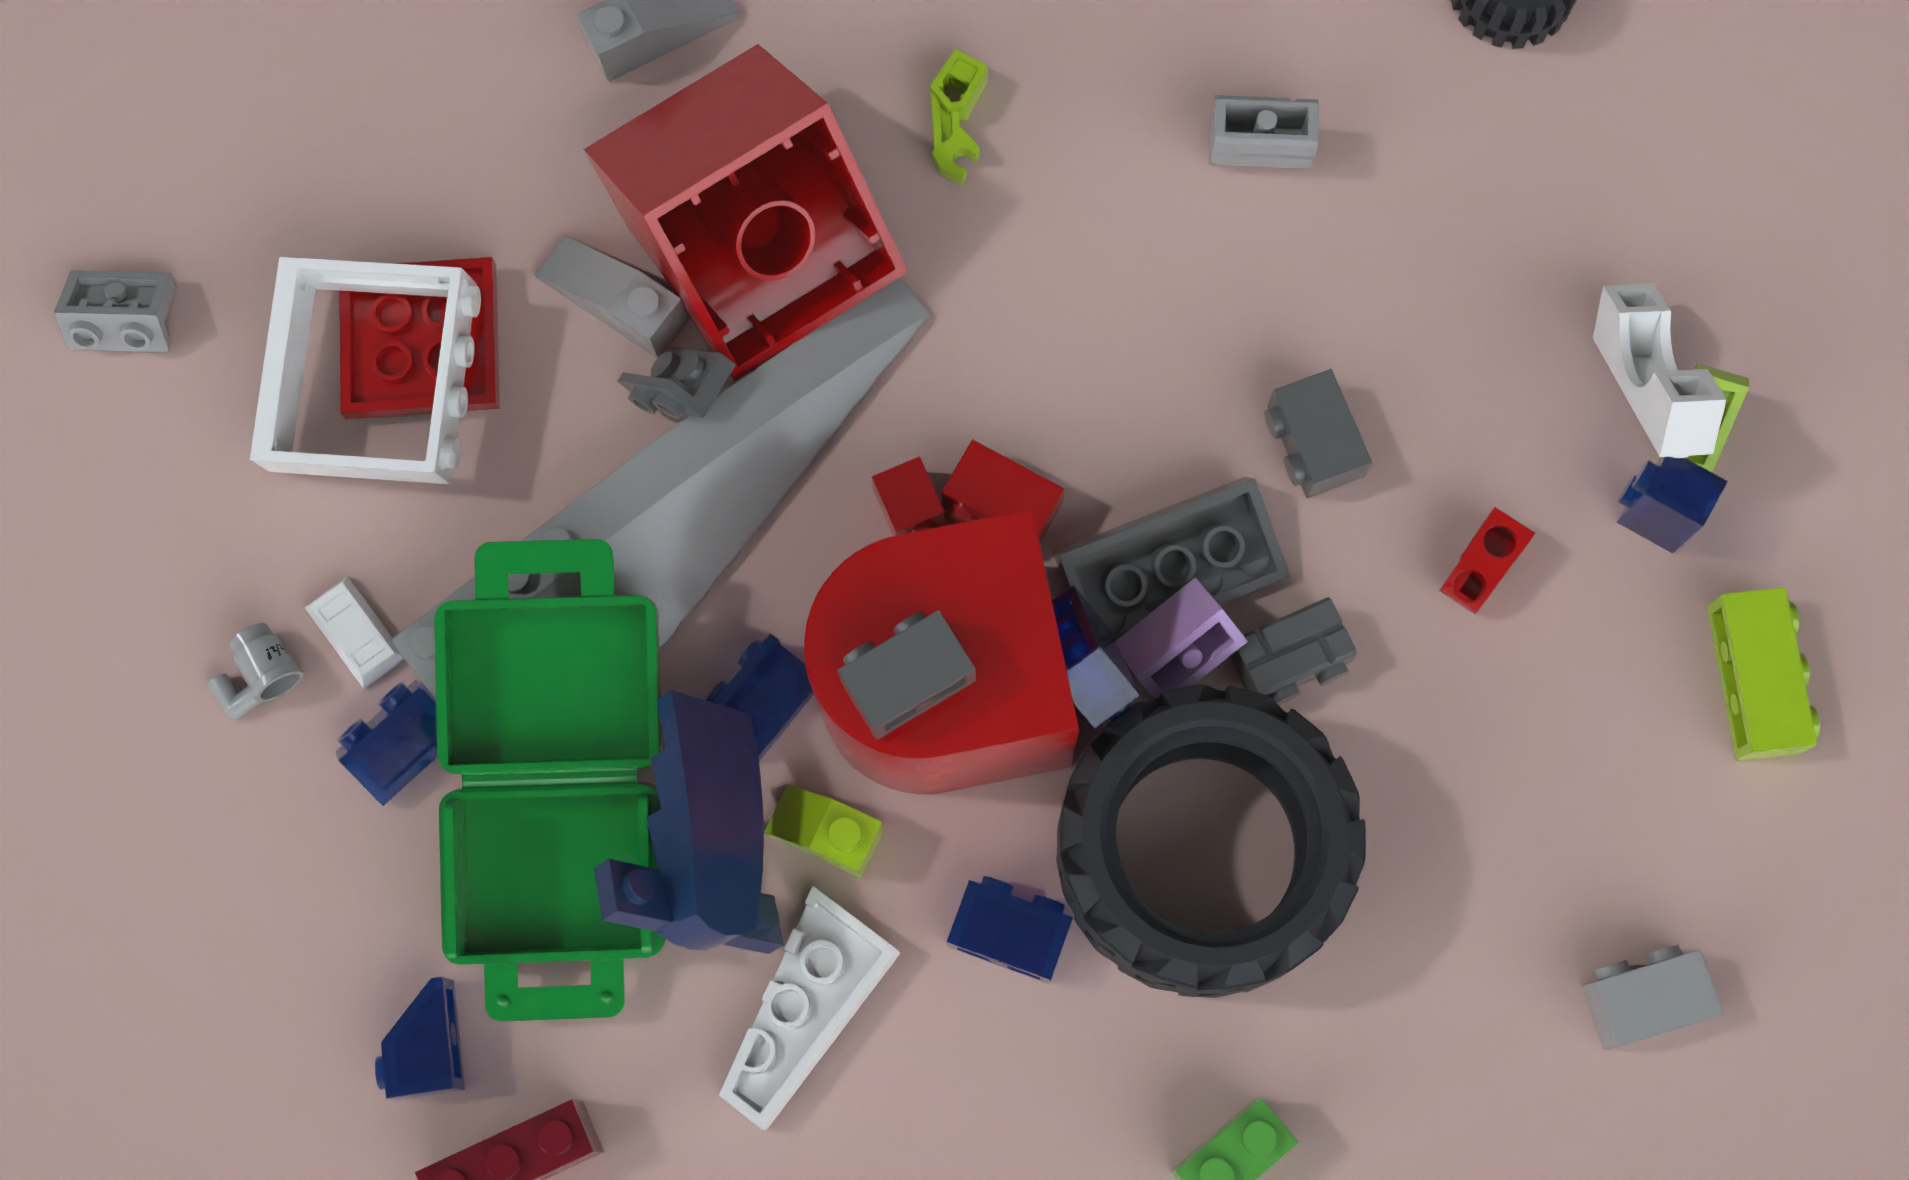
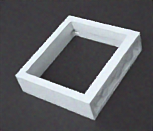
[250,257,481,484]

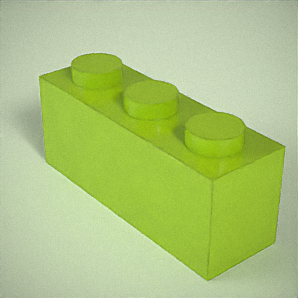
[1707,587,1820,761]

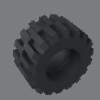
[1450,0,1577,49]

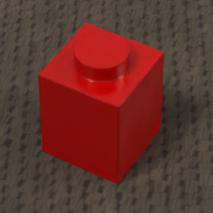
[871,456,946,536]

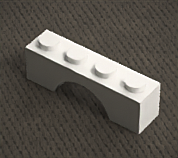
[1593,283,1727,458]

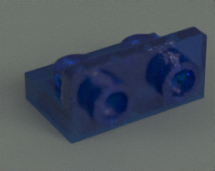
[706,633,814,761]
[336,680,437,806]

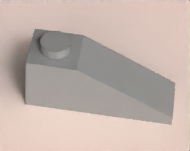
[576,0,740,82]
[535,235,688,358]

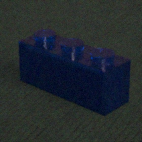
[1052,585,1139,728]

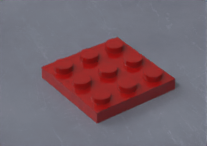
[339,257,500,420]

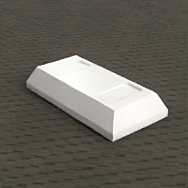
[304,576,405,689]

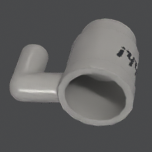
[207,623,304,720]

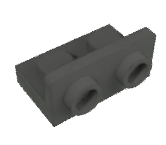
[617,347,736,419]

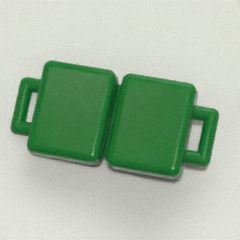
[434,539,666,1022]

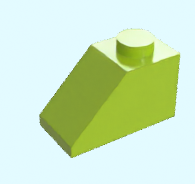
[764,784,884,879]

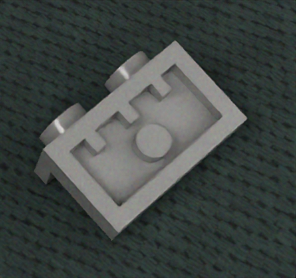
[54,270,177,352]

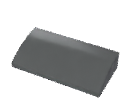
[1052,477,1290,654]

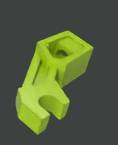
[930,49,988,187]

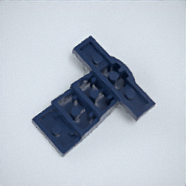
[594,690,784,954]

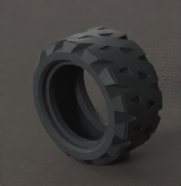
[1056,685,1366,998]

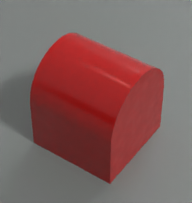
[804,509,1079,794]

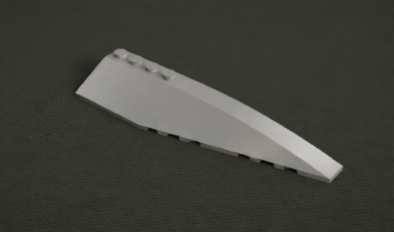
[390,278,930,698]

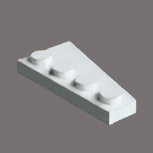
[719,886,900,1132]

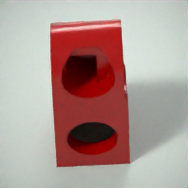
[1439,507,1536,614]

